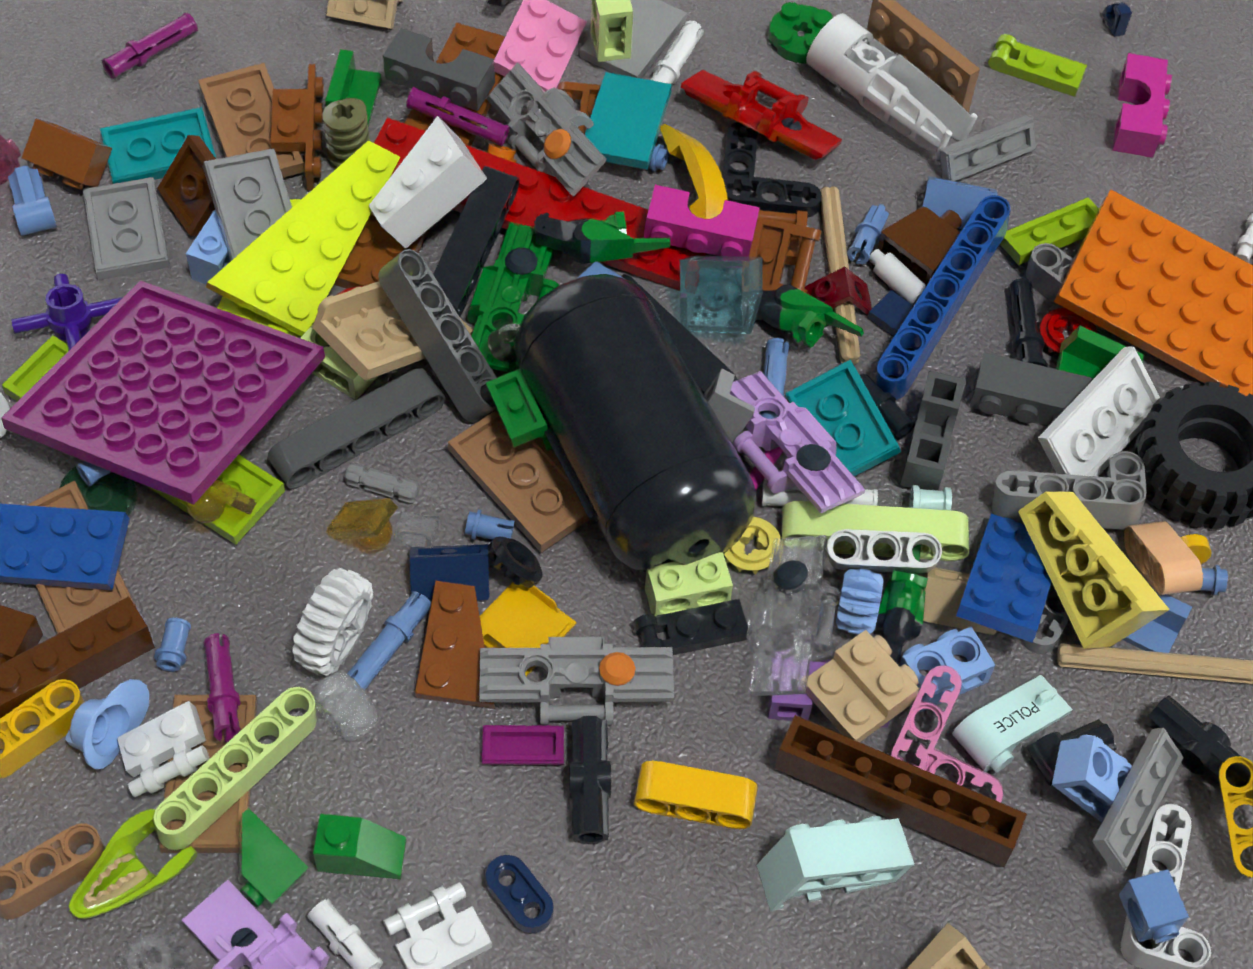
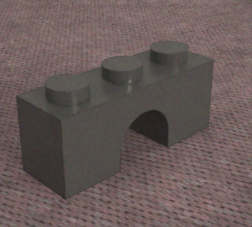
[383,28,495,111]
[900,370,966,491]

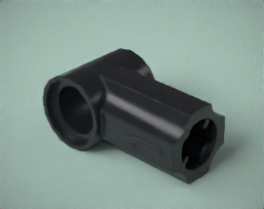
[1028,719,1116,786]

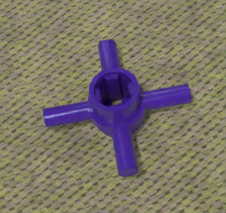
[11,273,122,351]

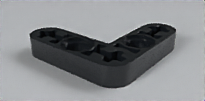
[722,122,822,218]

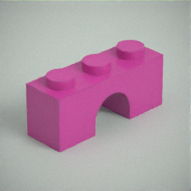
[1113,53,1172,158]
[643,185,760,262]

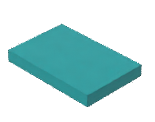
[585,72,672,170]
[100,107,216,184]
[785,359,901,476]

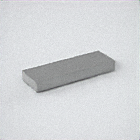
[940,115,1036,181]

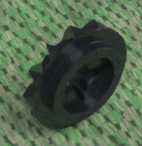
[487,536,543,588]

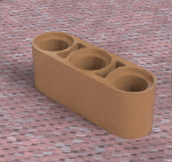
[0,824,105,919]

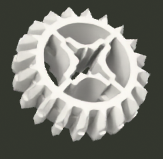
[292,568,373,676]

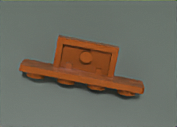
[270,64,324,191]

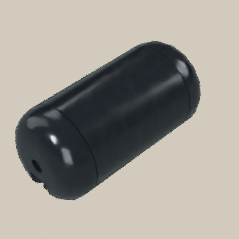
[514,274,756,572]

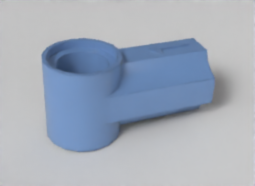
[8,166,57,236]

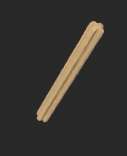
[821,186,860,365]
[1057,643,1253,684]

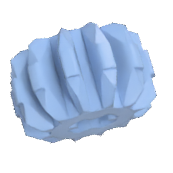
[836,568,884,635]

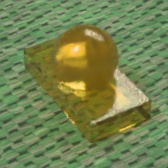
[186,478,257,523]
[326,498,398,551]

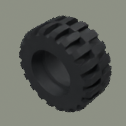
[1133,382,1253,529]

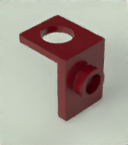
[805,266,872,315]

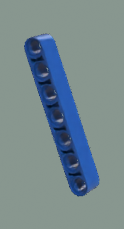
[876,195,1011,400]

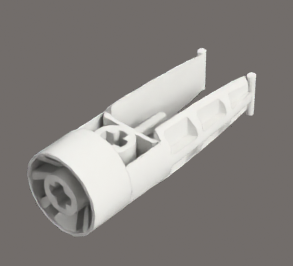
[806,13,978,160]

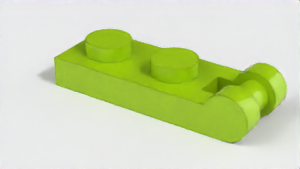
[988,34,1087,97]

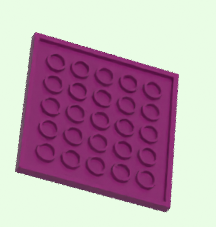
[1,280,325,505]

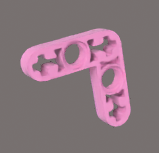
[891,665,1004,802]

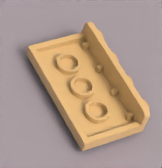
[312,271,473,381]

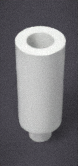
[869,249,926,305]

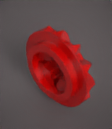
[1038,308,1097,353]

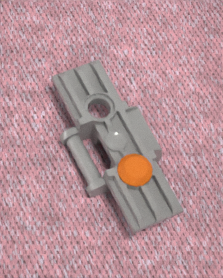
[486,62,607,196]
[479,637,674,725]

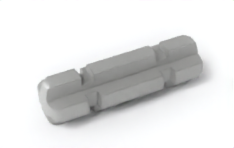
[345,463,419,503]

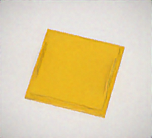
[480,582,577,677]

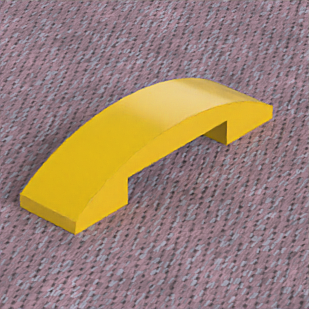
[660,123,728,219]

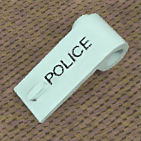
[952,675,1073,773]

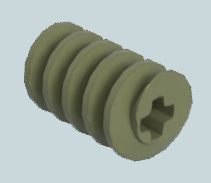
[322,98,370,167]

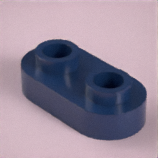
[486,855,554,933]

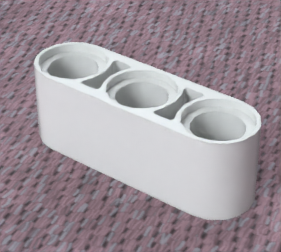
[826,529,942,574]

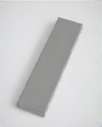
[1092,728,1183,872]

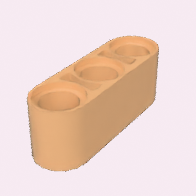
[1124,521,1203,595]

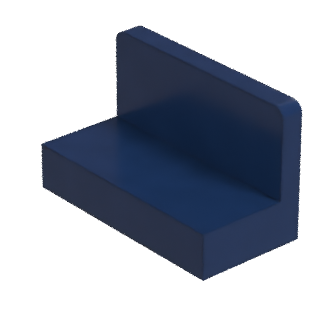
[409,544,490,602]

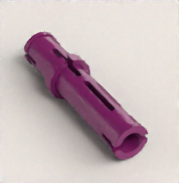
[102,13,198,79]
[406,87,510,147]
[204,633,241,742]

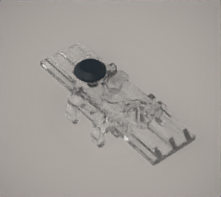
[747,535,841,696]

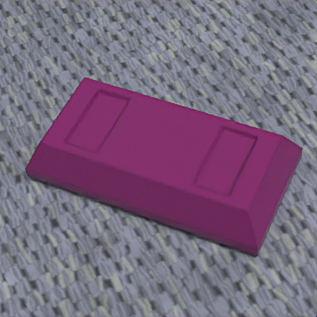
[482,725,564,765]

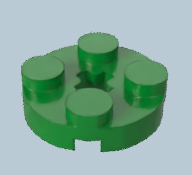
[768,2,833,63]

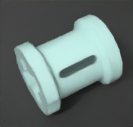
[909,485,952,511]

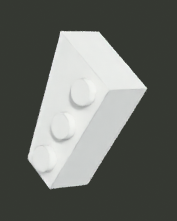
[369,116,487,248]

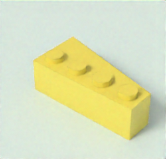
[1018,492,1170,649]

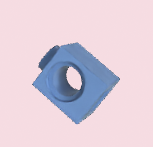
[1119,869,1189,943]

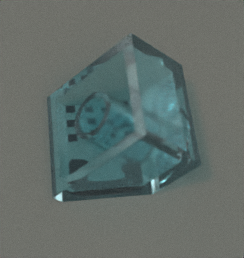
[680,256,763,334]

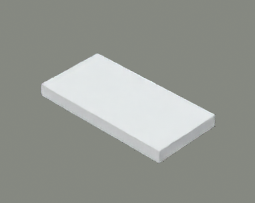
[1038,347,1160,477]

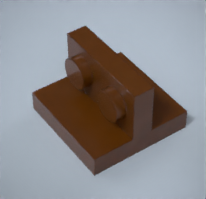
[157,135,216,236]

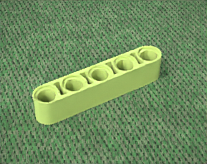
[782,501,969,561]
[154,687,317,850]

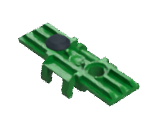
[467,222,559,373]

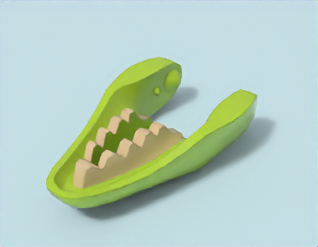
[69,809,198,919]

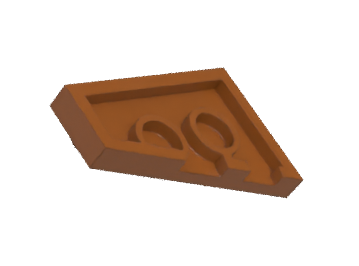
[415,581,495,709]

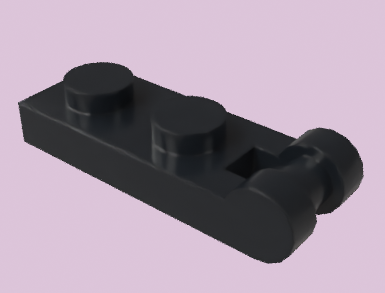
[633,599,750,655]

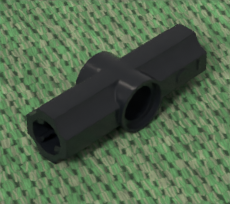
[1144,695,1250,787]
[569,716,611,844]

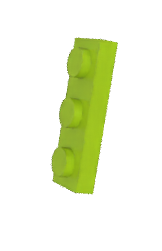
[1000,197,1099,265]

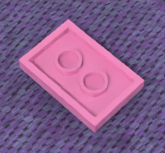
[494,0,587,91]

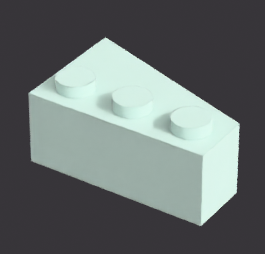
[757,816,915,911]

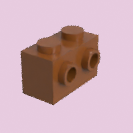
[21,118,112,190]

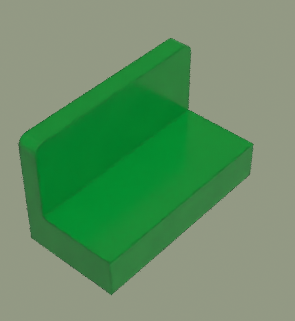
[325,49,382,127]
[1056,326,1144,380]
[486,369,553,451]

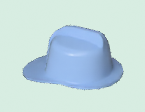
[65,679,150,769]

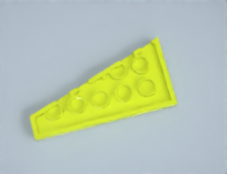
[206,140,400,337]

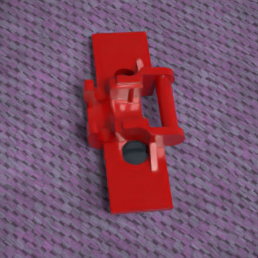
[680,70,842,160]

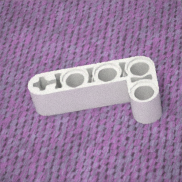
[1121,804,1211,969]

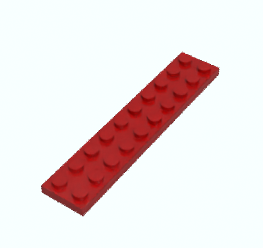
[374,117,707,294]

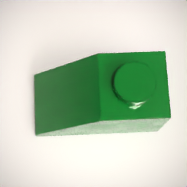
[238,808,309,911]
[313,814,407,879]

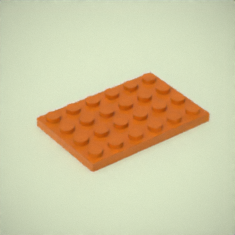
[1054,189,1253,396]

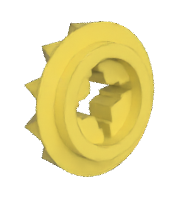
[724,517,782,574]

